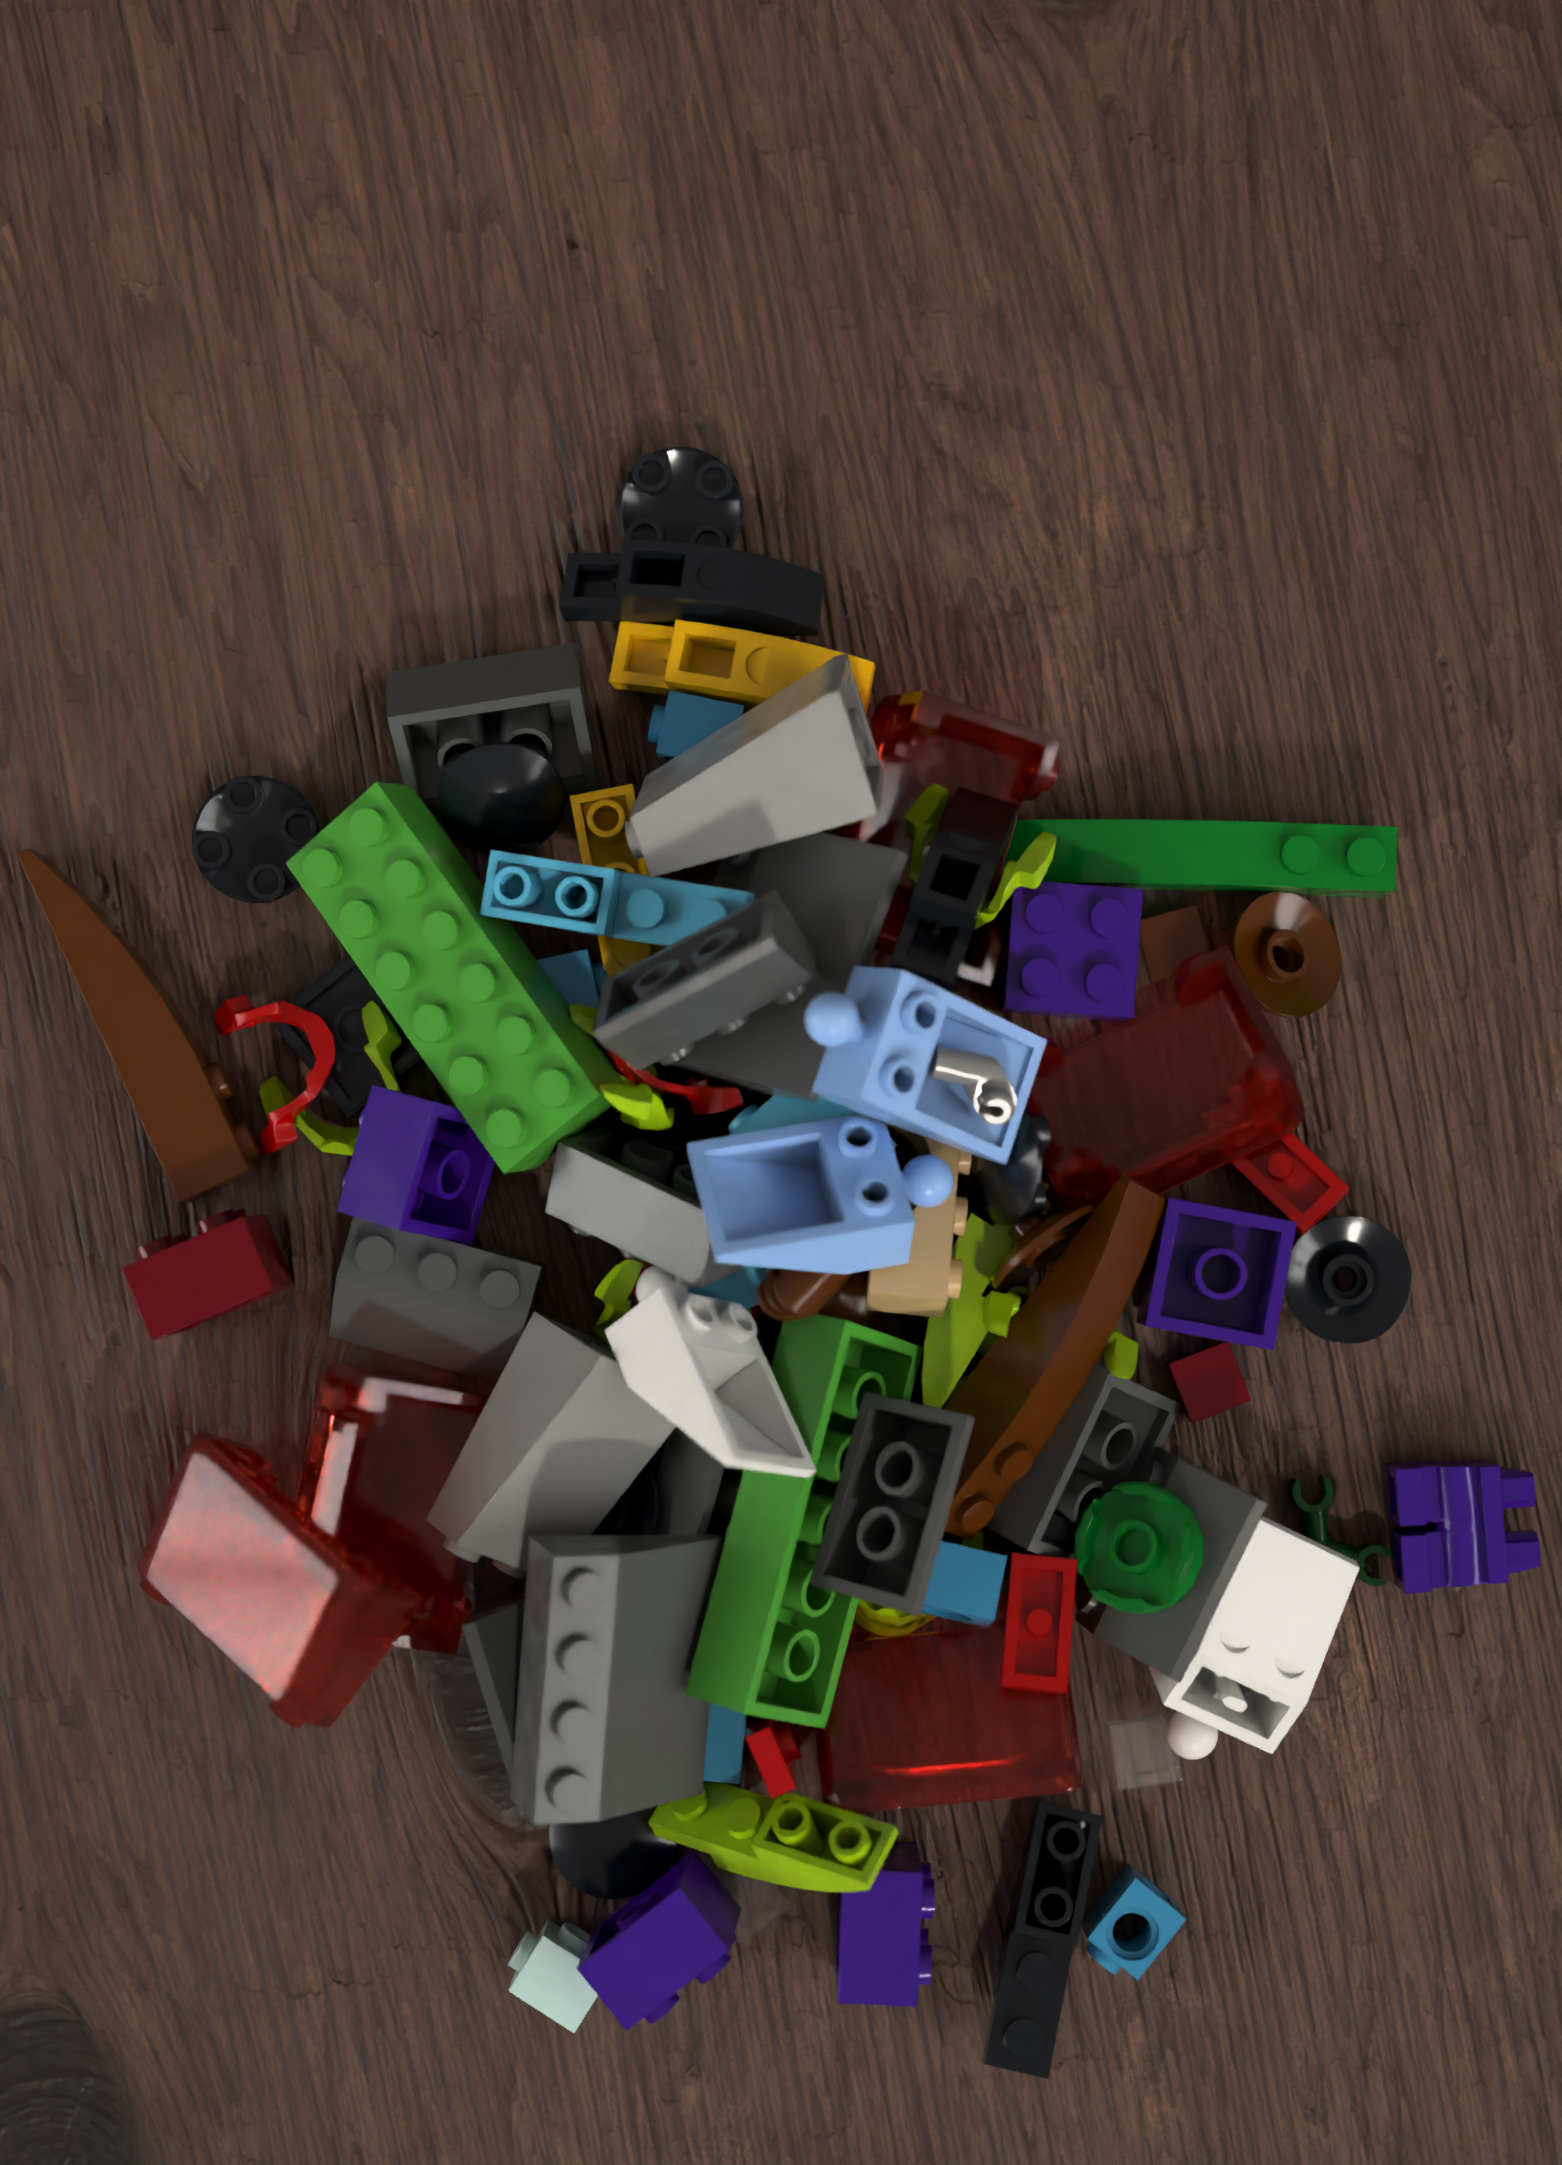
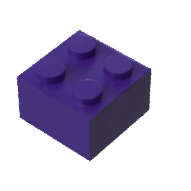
[999,881,1143,1022]
[337,1085,495,1245]
[1136,1197,1297,1350]
[835,1842,935,2007]
[576,1849,742,2031]

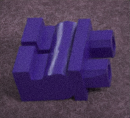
[1385,1459,1541,1594]

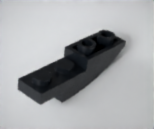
[559,539,825,636]
[888,786,1019,993]
[982,1801,1102,2079]

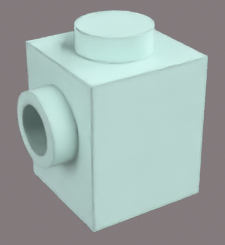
[507,1919,598,2033]

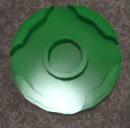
[1074,1482,1203,1614]

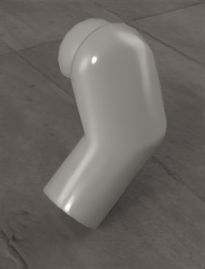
[930,1045,1017,1125]

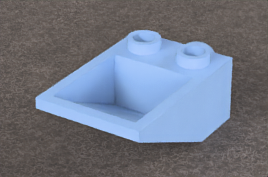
[804,965,1047,1165]
[687,1114,954,1274]

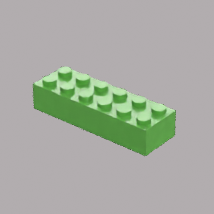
[285,782,626,1174]
[685,1314,923,1729]

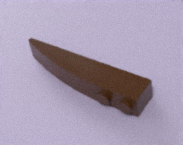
[17,848,262,1203]
[943,1174,1167,1541]

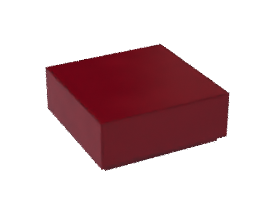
[1166,1341,1251,1424]

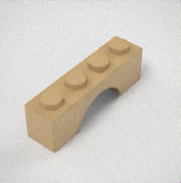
[864,1123,972,1318]

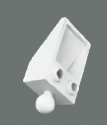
[605,1265,817,1478]
[1148,1516,1360,1760]

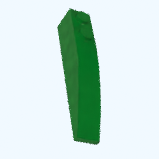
[1002,819,1397,899]

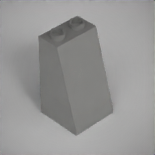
[625,653,885,878]
[426,1311,676,1581]

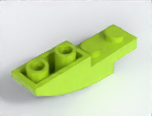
[919,1180,1051,1409]
[648,1780,898,1892]

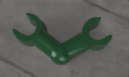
[1287,1474,1394,1587]

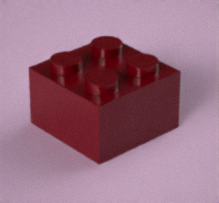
[121,1208,295,1341]

